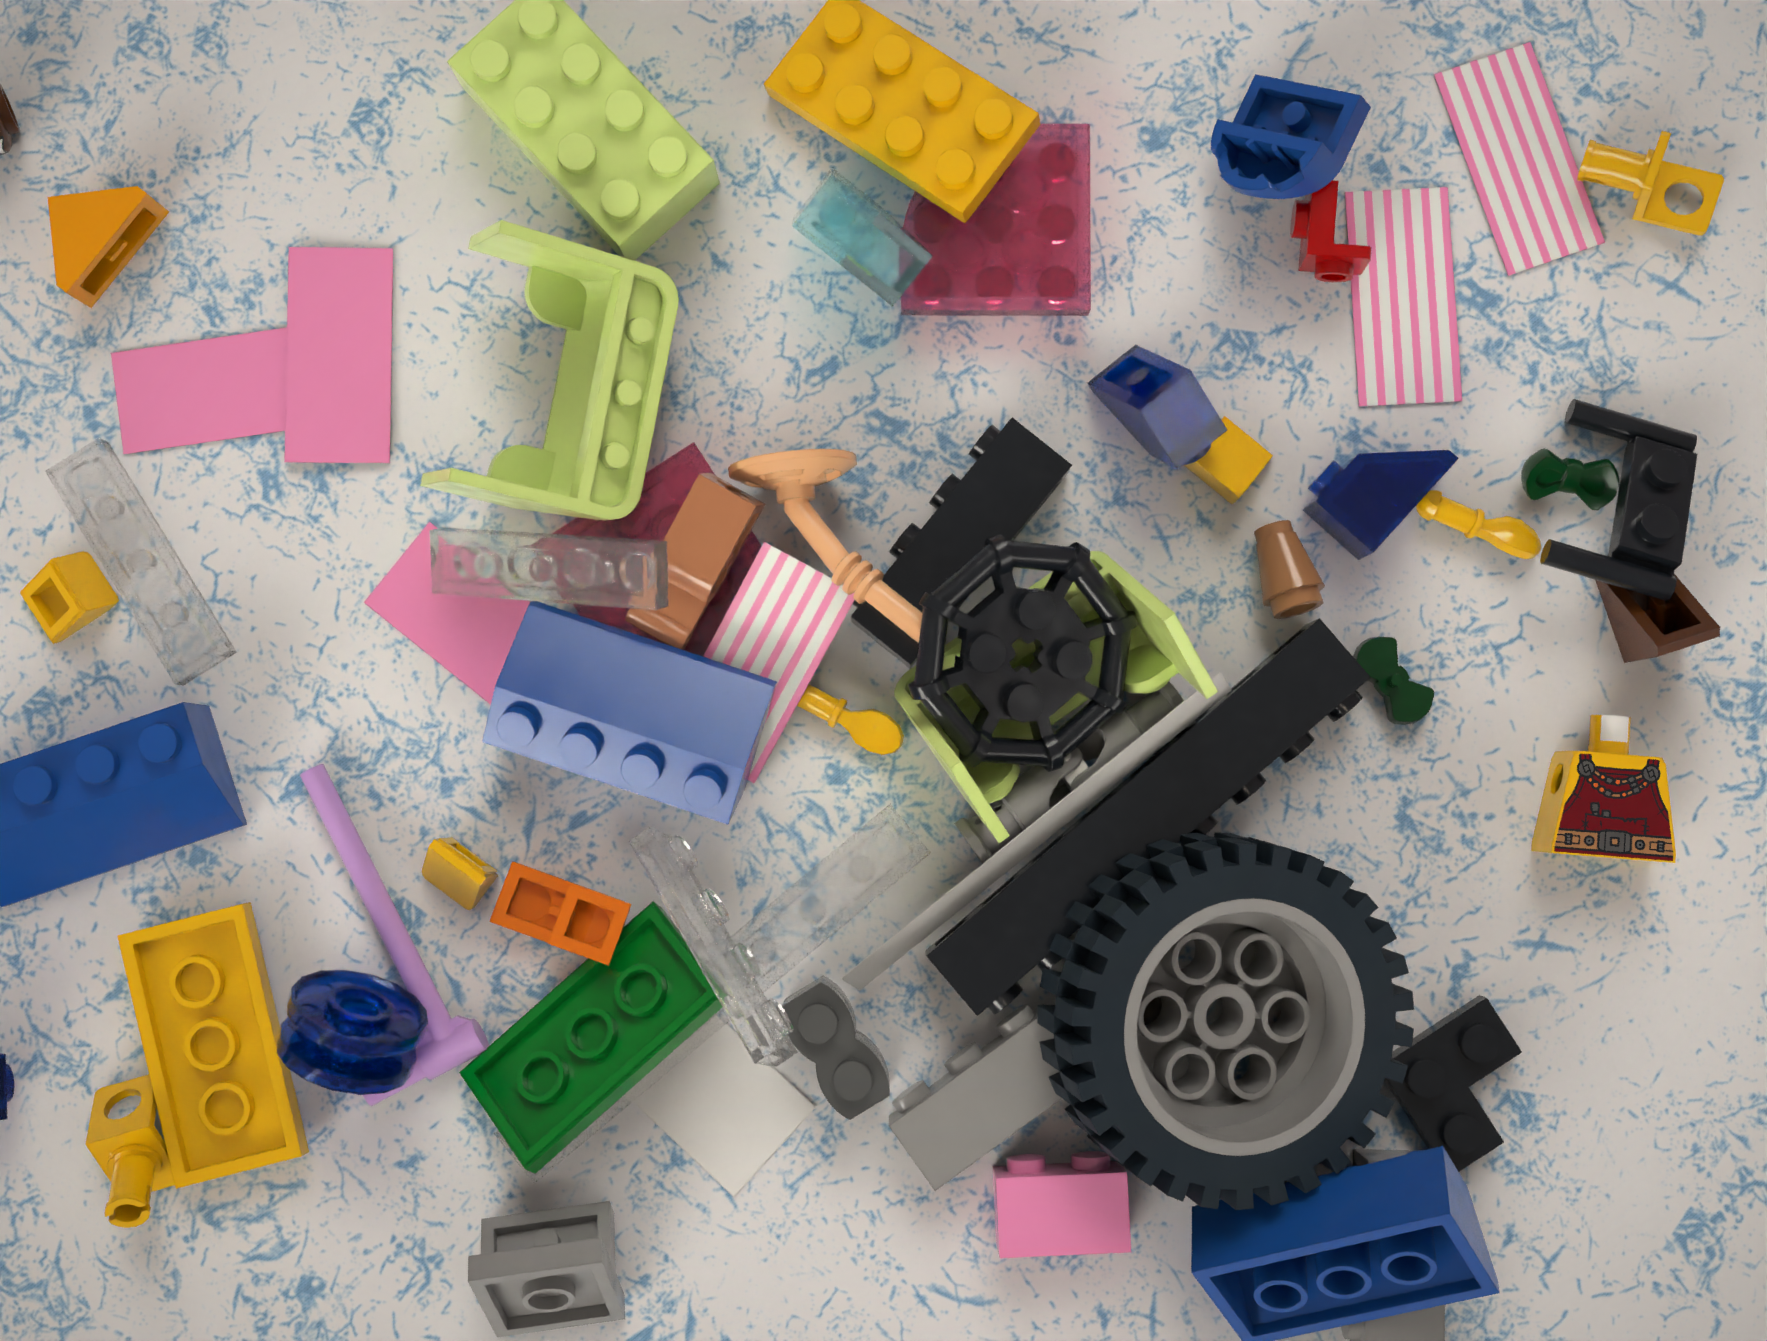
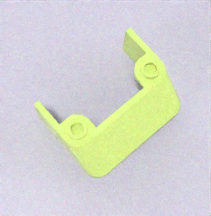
[420,220,679,520]
[894,551,1218,843]

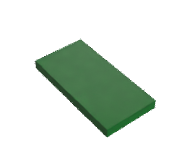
[459,901,733,1174]

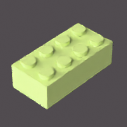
[447,0,720,261]

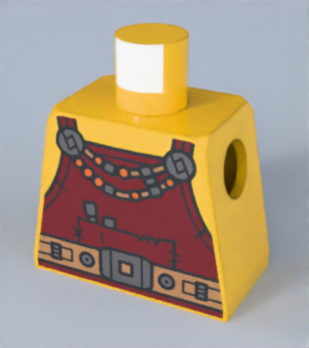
[1531,715,1676,863]

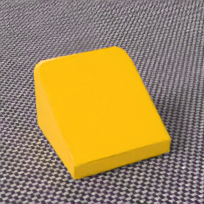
[1184,416,1273,504]
[20,551,119,644]
[422,837,498,910]

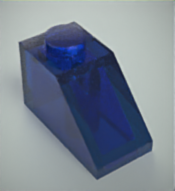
[1087,344,1227,470]
[1303,450,1459,560]

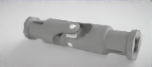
[954,682,1196,864]

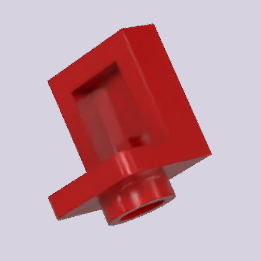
[1290,180,1372,282]

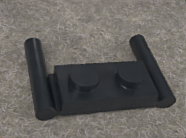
[1540,399,1697,601]

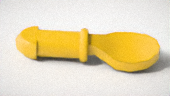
[1415,490,1542,559]
[797,684,904,755]

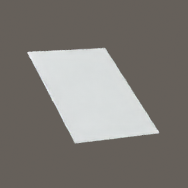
[625,1014,816,1197]

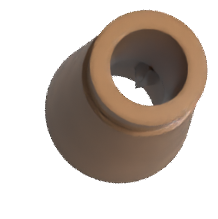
[1254,520,1325,619]

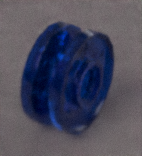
[277,970,428,1095]

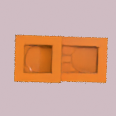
[489,861,632,966]

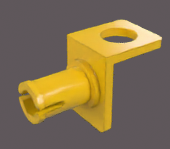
[1577,131,1724,236]
[85,1074,175,1228]

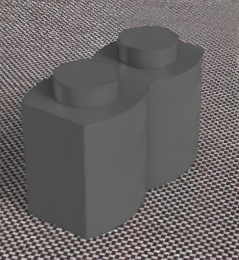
[781,976,890,1120]

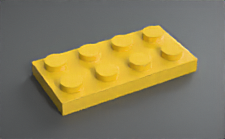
[764,0,1041,224]
[117,902,309,1189]

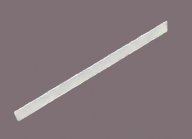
[841,672,1232,991]

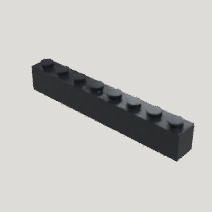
[925,618,1371,1016]

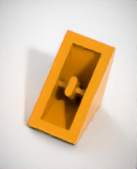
[48,186,169,308]

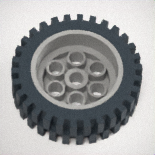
[1037,832,1414,1210]

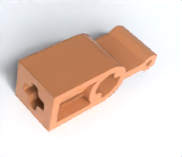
[625,473,766,650]

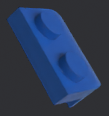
[1211,74,1371,199]

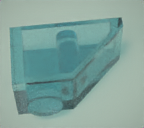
[792,167,933,307]

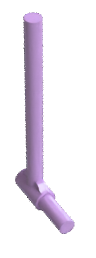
[300,764,489,1106]

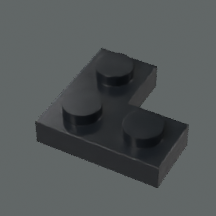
[1384,995,1522,1172]

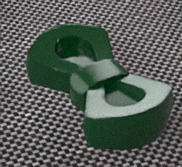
[1521,448,1620,510]
[1353,636,1434,725]

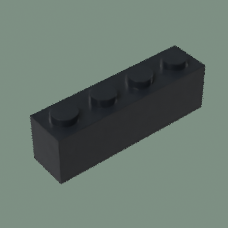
[850,417,1072,669]

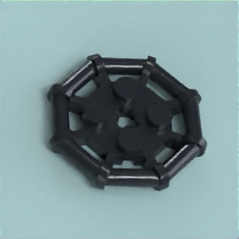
[908,534,1138,772]

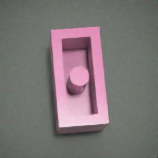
[992,1151,1131,1258]

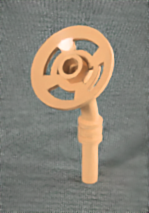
[728,449,922,643]

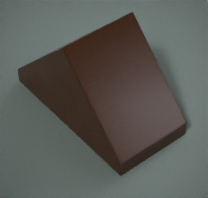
[1595,574,1720,663]

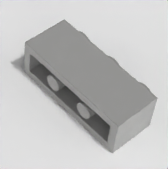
[889,1004,1062,1191]

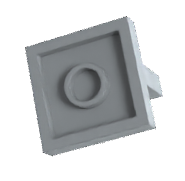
[468,1201,625,1337]

